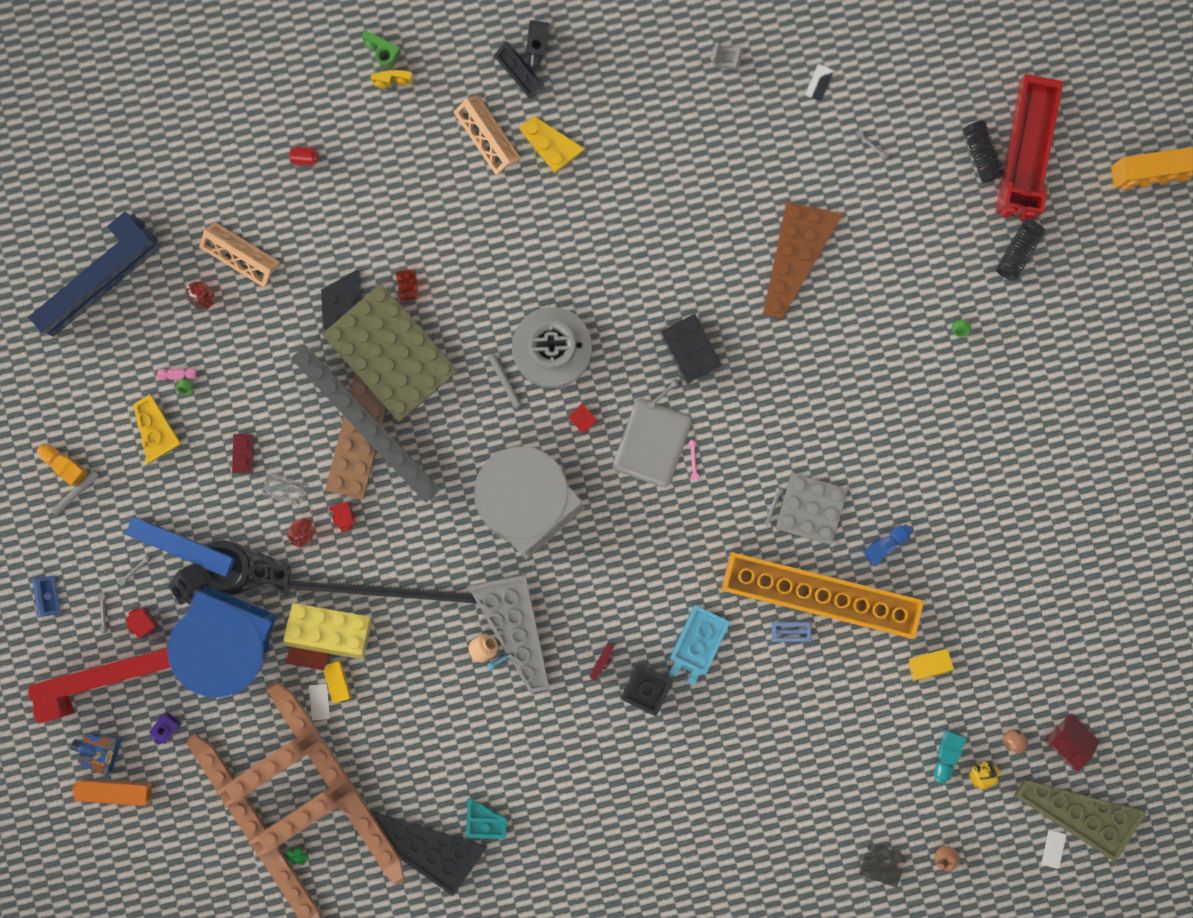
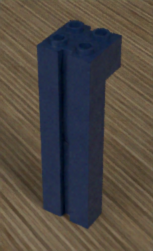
[28,211,160,337]

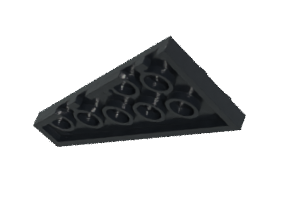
[370,810,488,896]

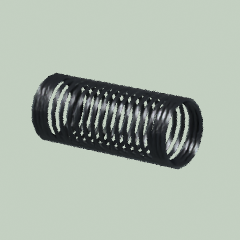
[962,120,1005,183]
[995,219,1046,281]

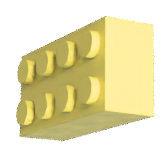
[283,603,372,660]

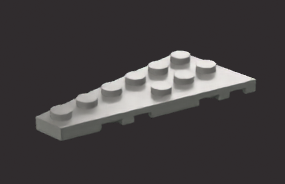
[468,574,549,693]

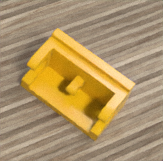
[908,649,954,682]

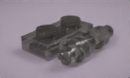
[859,842,908,888]

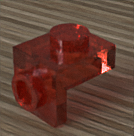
[396,269,419,302]

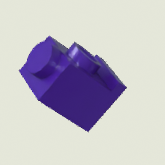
[149,712,183,744]

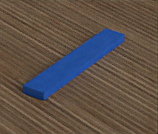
[126,516,235,577]

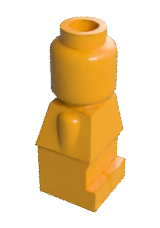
[37,443,88,486]

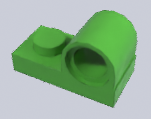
[361,30,402,69]

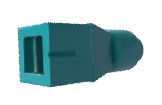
[934,729,967,784]

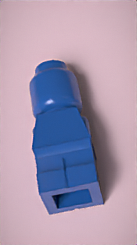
[862,524,913,566]

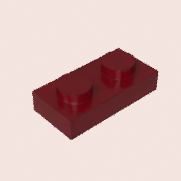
[232,434,254,473]

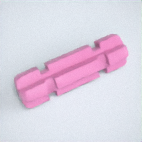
[157,368,197,380]

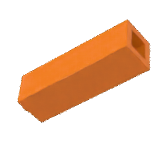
[72,778,152,806]

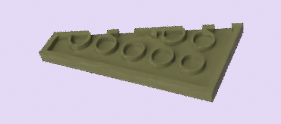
[1014,779,1147,862]

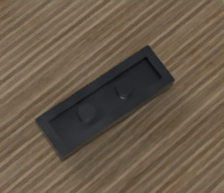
[493,41,545,99]

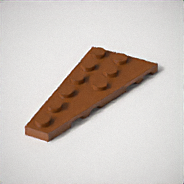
[763,202,843,319]

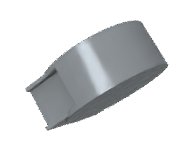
[474,447,585,560]

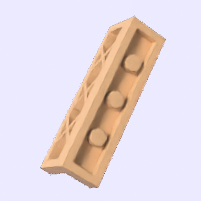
[454,96,521,175]
[199,222,280,287]

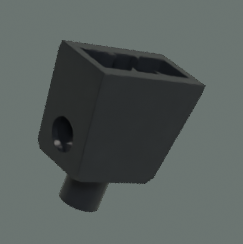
[526,20,551,68]

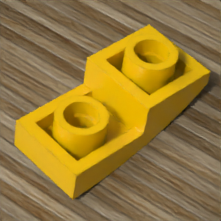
[371,70,414,89]

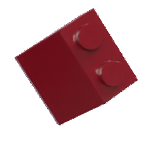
[1043,713,1100,772]

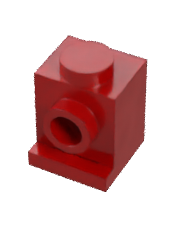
[328,502,357,532]

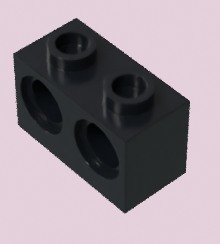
[168,562,208,605]

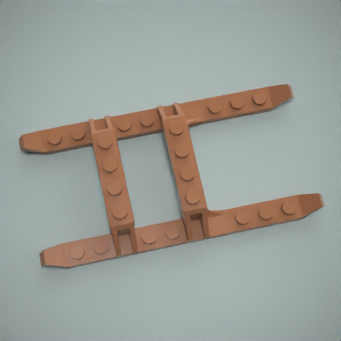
[187,680,405,918]

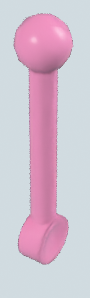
[689,440,699,480]

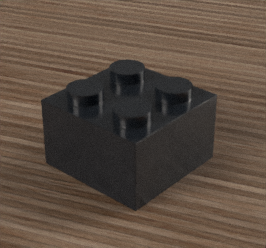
[620,662,673,717]

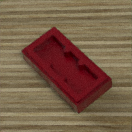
[589,642,615,681]

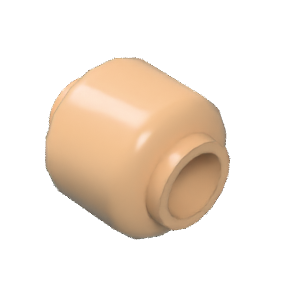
[469,634,498,663]

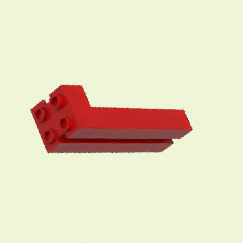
[995,74,1064,221]
[28,648,171,724]

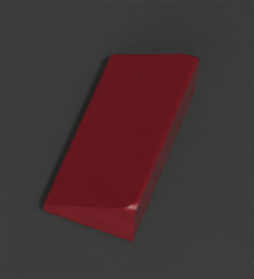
[285,647,329,670]

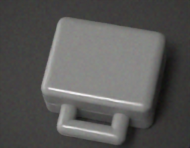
[613,398,692,488]

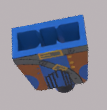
[71,733,123,776]

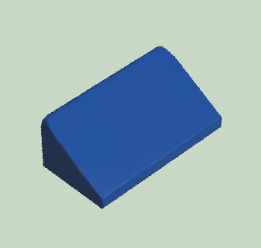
[32,575,61,618]

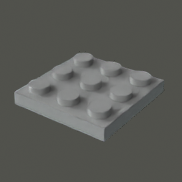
[775,473,848,545]

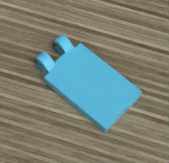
[669,605,730,685]

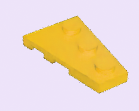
[519,116,585,174]
[133,394,181,465]

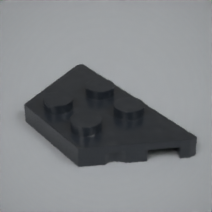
[321,270,361,330]

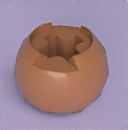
[1003,729,1028,755]
[934,846,960,871]

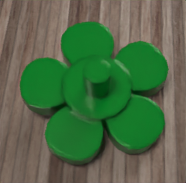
[286,847,309,865]

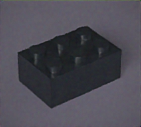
[660,314,722,385]

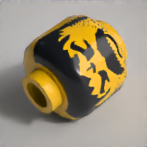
[969,761,1001,790]

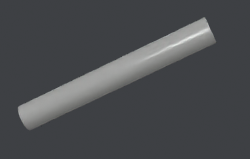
[488,354,522,408]
[51,470,99,516]

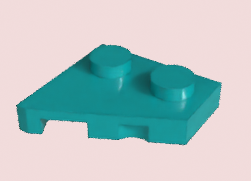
[466,798,507,839]

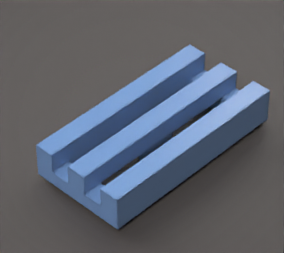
[771,622,811,642]

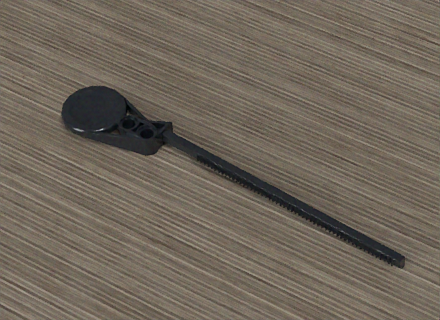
[197,540,477,603]

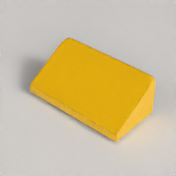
[323,660,352,703]

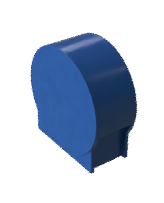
[168,585,278,698]

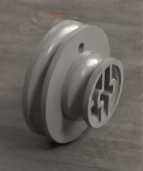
[512,307,592,388]

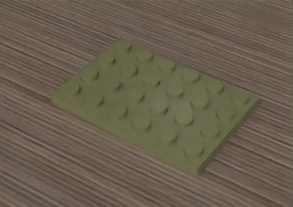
[322,283,458,422]

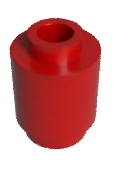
[289,146,319,167]

